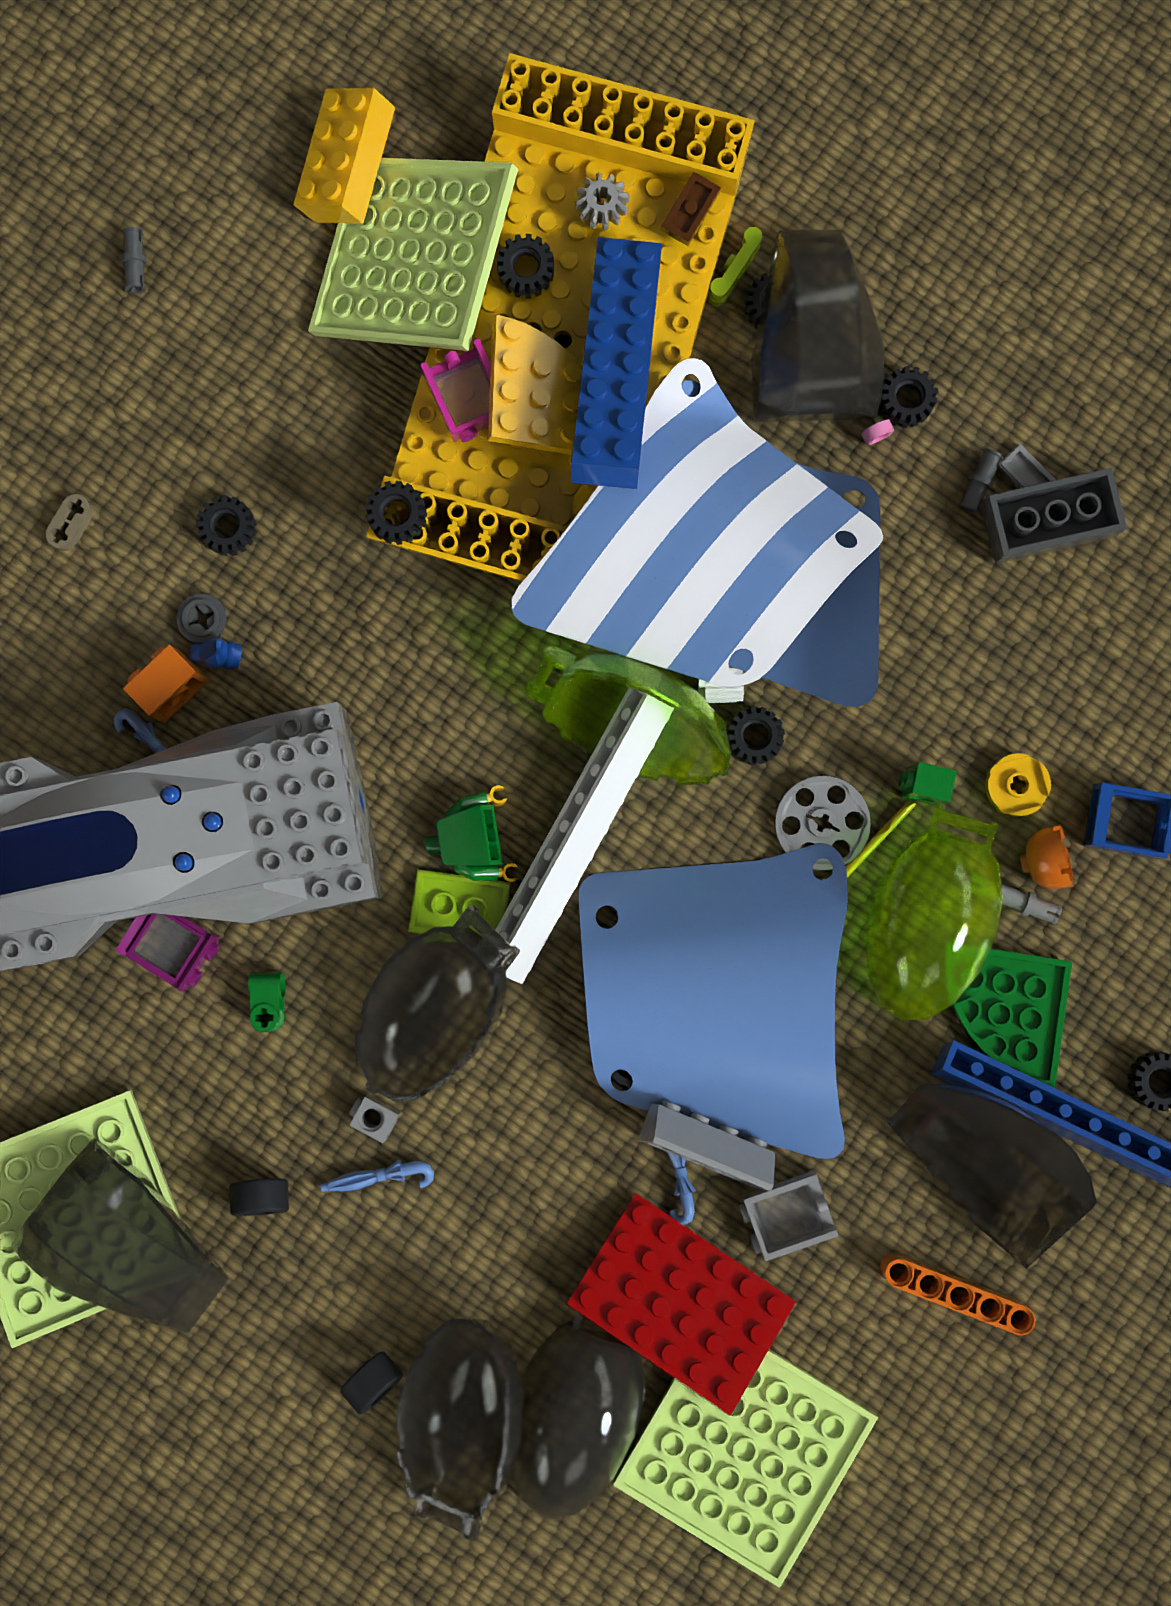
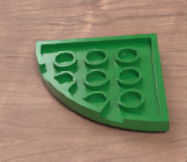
[943,942,1072,1088]

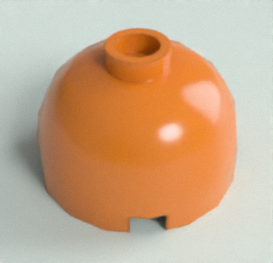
[1020,824,1074,889]

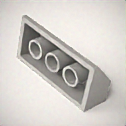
[638,1100,775,1191]

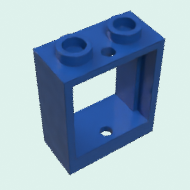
[1083,782,1171,859]

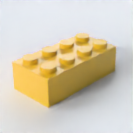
[293,88,395,224]

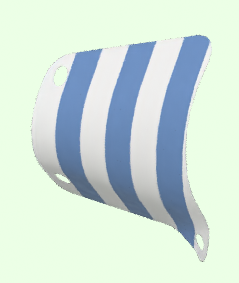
[512,358,883,687]

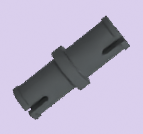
[121,227,147,294]
[959,449,1003,514]

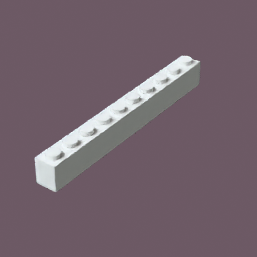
[479,681,676,984]

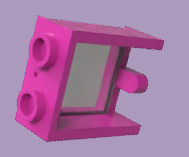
[420,338,491,442]

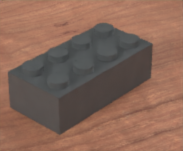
[981,468,1127,564]

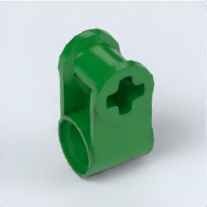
[248,971,286,1032]

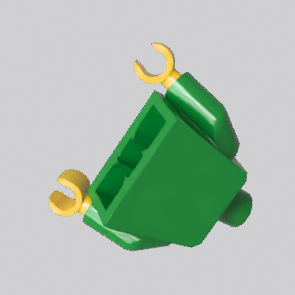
[425,785,518,882]

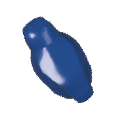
[189,637,242,669]

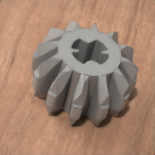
[575,172,629,231]

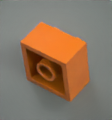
[123,644,210,723]

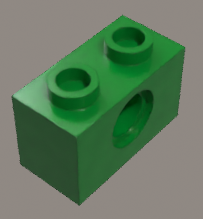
[898,762,957,806]

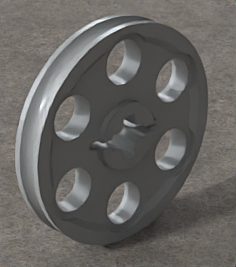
[775,776,871,870]

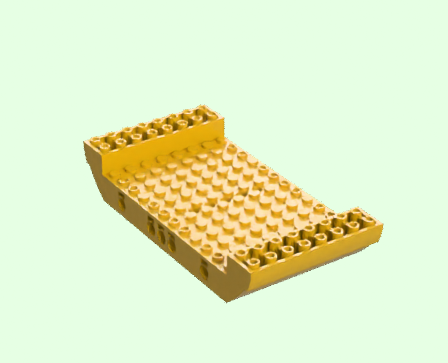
[366,53,755,582]

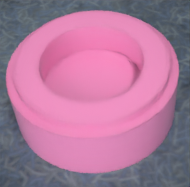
[861,419,894,445]

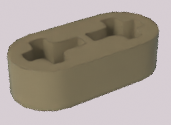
[46,494,93,551]

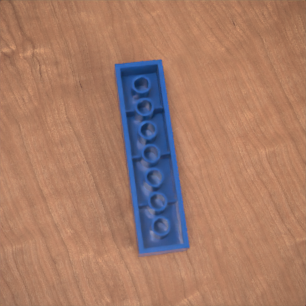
[571,237,662,489]

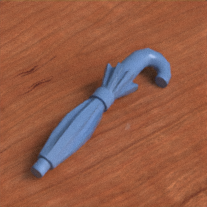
[113,708,167,753]
[667,1152,696,1226]
[320,1159,434,1192]

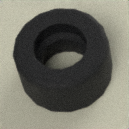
[229,1178,289,1216]
[340,1351,403,1415]

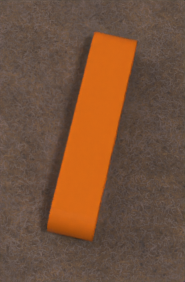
[880,1253,1036,1336]

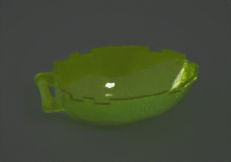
[525,646,731,785]
[865,804,1003,1020]

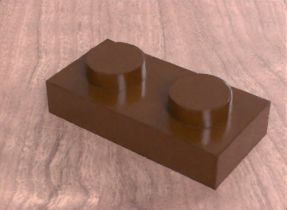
[661,172,721,246]

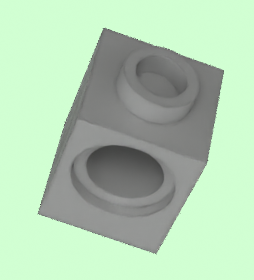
[349,1094,402,1143]

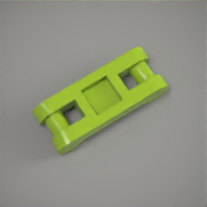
[708,227,762,306]

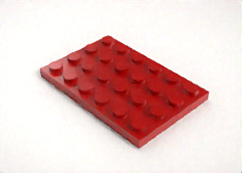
[566,1193,796,1416]

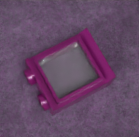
[115,913,220,991]

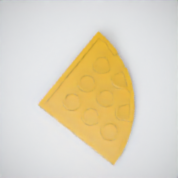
[488,315,583,455]

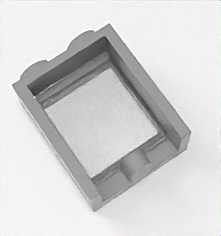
[739,1169,838,1261]

